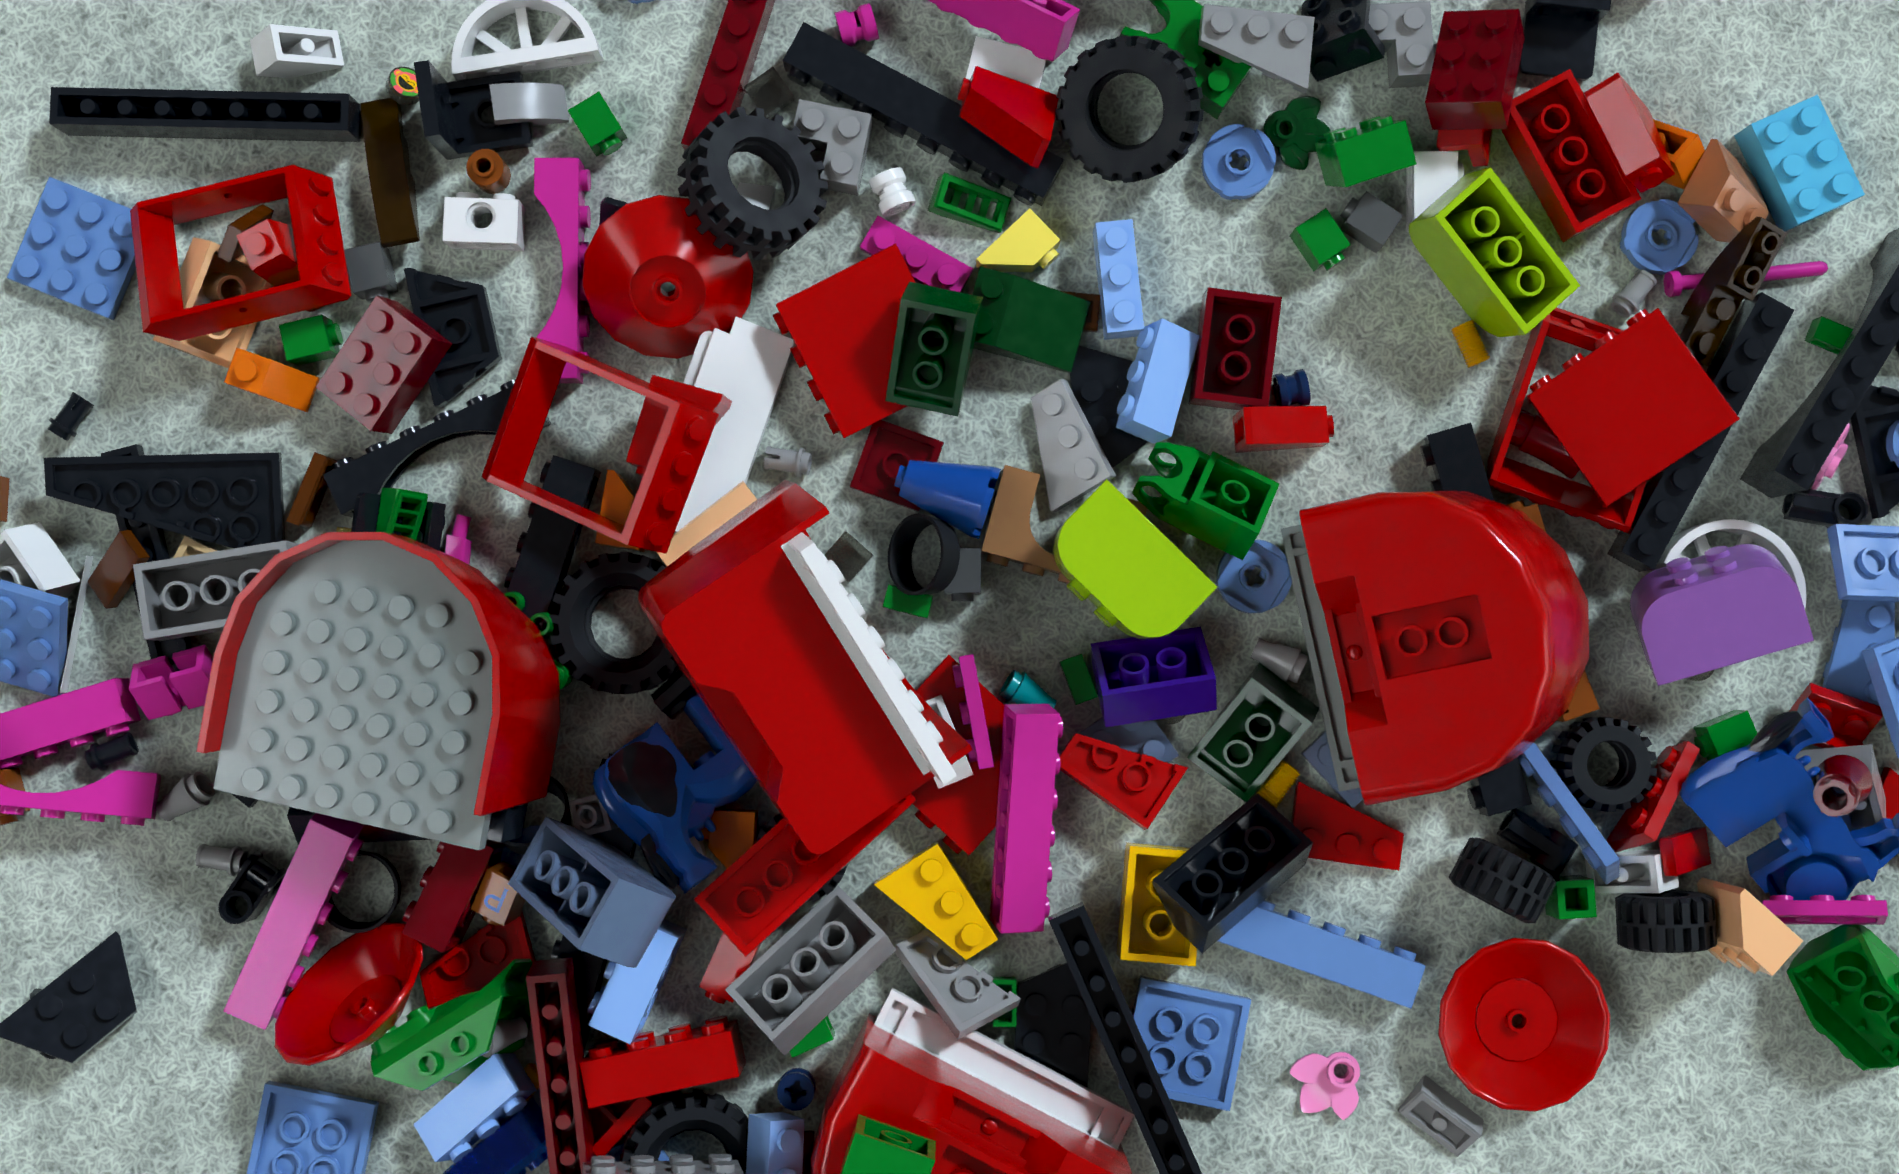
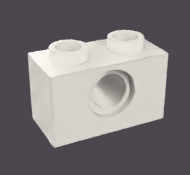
[442,192,526,251]

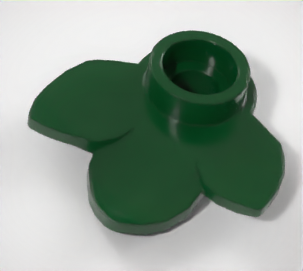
[1263,96,1331,170]

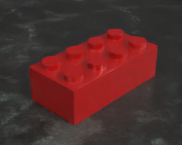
[1501,69,1642,243]
[579,1016,746,1109]

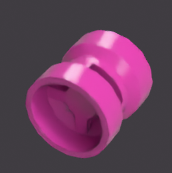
[834,3,879,47]

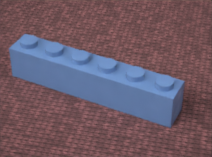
[1218,900,1426,1009]

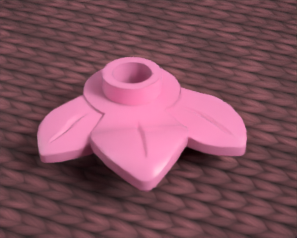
[1811,423,1850,490]
[1290,1052,1360,1120]

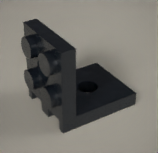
[414,60,534,160]

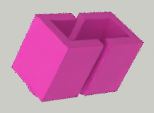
[129,645,213,720]

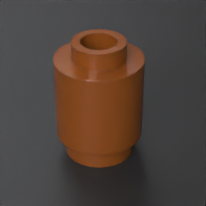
[466,149,511,194]

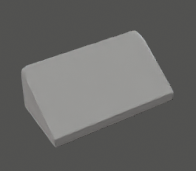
[1398,1075,1484,1157]

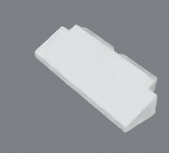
[675,317,795,532]

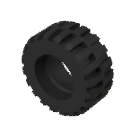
[1055,36,1204,183]

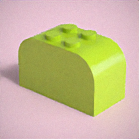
[1409,167,1580,337]
[1053,479,1217,639]

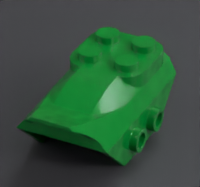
[1786,924,1899,1071]
[370,959,533,1091]

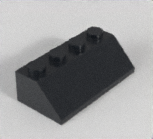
[1152,793,1313,954]

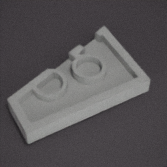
[1198,4,1315,94]
[1031,379,1116,512]
[895,929,1021,1040]

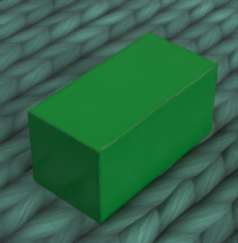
[1804,316,1853,355]
[883,584,933,619]
[1059,653,1098,705]
[993,977,1017,1027]

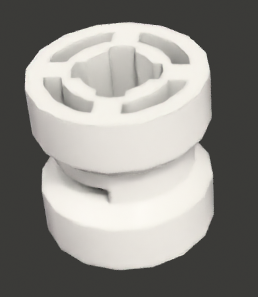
[869,167,916,217]

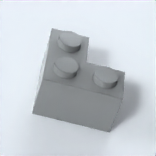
[1369,1,1434,88]
[793,99,873,196]
[1795,744,1886,831]

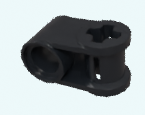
[218,850,287,924]

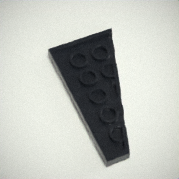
[44,452,285,548]

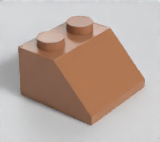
[1677,139,1769,243]

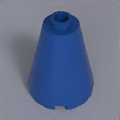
[894,460,1001,539]

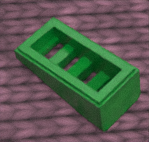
[927,172,1012,233]
[376,488,428,540]

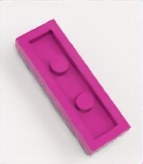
[860,216,973,292]
[952,654,994,769]
[1762,895,1888,925]

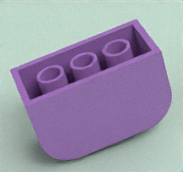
[1630,544,1814,686]

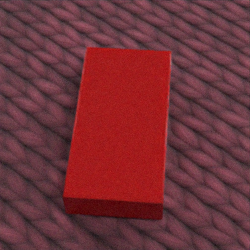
[1659,827,1712,876]

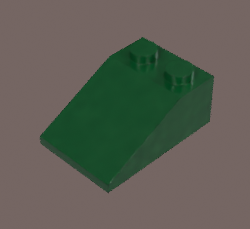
[972,267,1091,373]
[885,282,983,417]
[1187,663,1319,802]

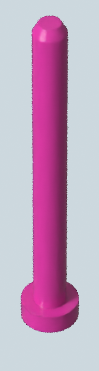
[1663,261,1828,297]

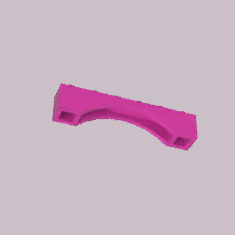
[534,158,591,384]
[0,770,161,826]

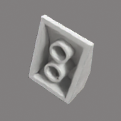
[0,522,81,598]

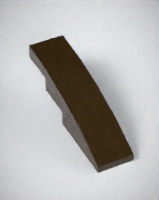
[360,96,420,248]

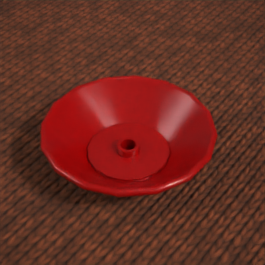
[582,195,754,359]
[274,922,423,1066]
[1438,938,1610,1112]

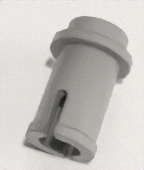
[1611,269,1657,318]
[764,446,812,477]
[195,844,249,876]

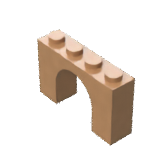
[981,465,1147,584]

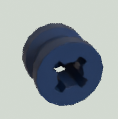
[1272,369,1311,406]
[777,1068,816,1111]

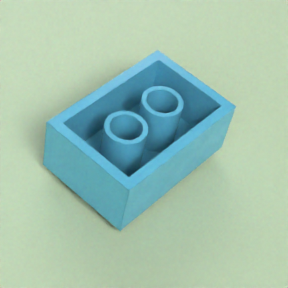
[1734,94,1865,232]

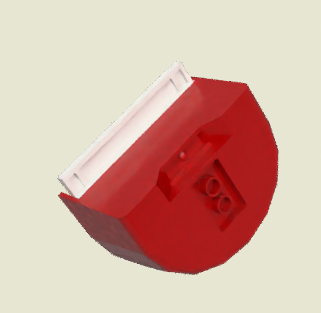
[638,480,973,854]
[811,988,1134,1174]

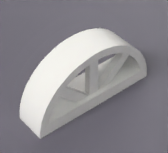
[451,0,604,81]
[1656,519,1807,608]

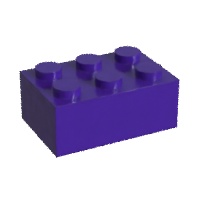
[1090,626,1217,727]

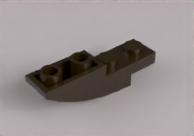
[1679,217,1788,366]

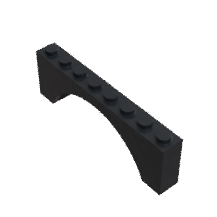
[1740,228,1899,498]

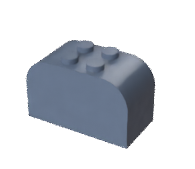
[508,816,676,968]

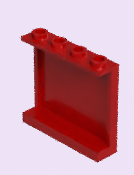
[773,243,916,438]
[1527,308,1740,508]
[911,655,1004,856]

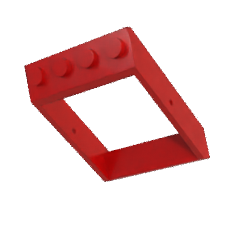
[130,165,351,341]
[1487,307,1647,533]
[481,336,719,554]

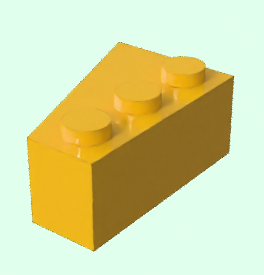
[874,841,998,960]

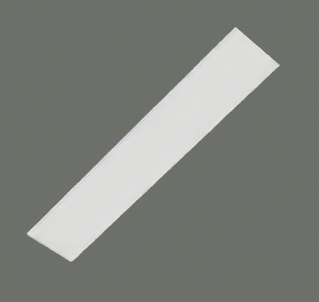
[60,556,93,693]

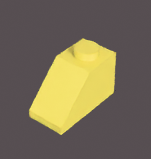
[976,208,1060,272]

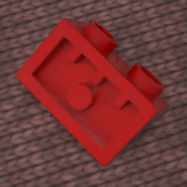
[1789,683,1883,748]

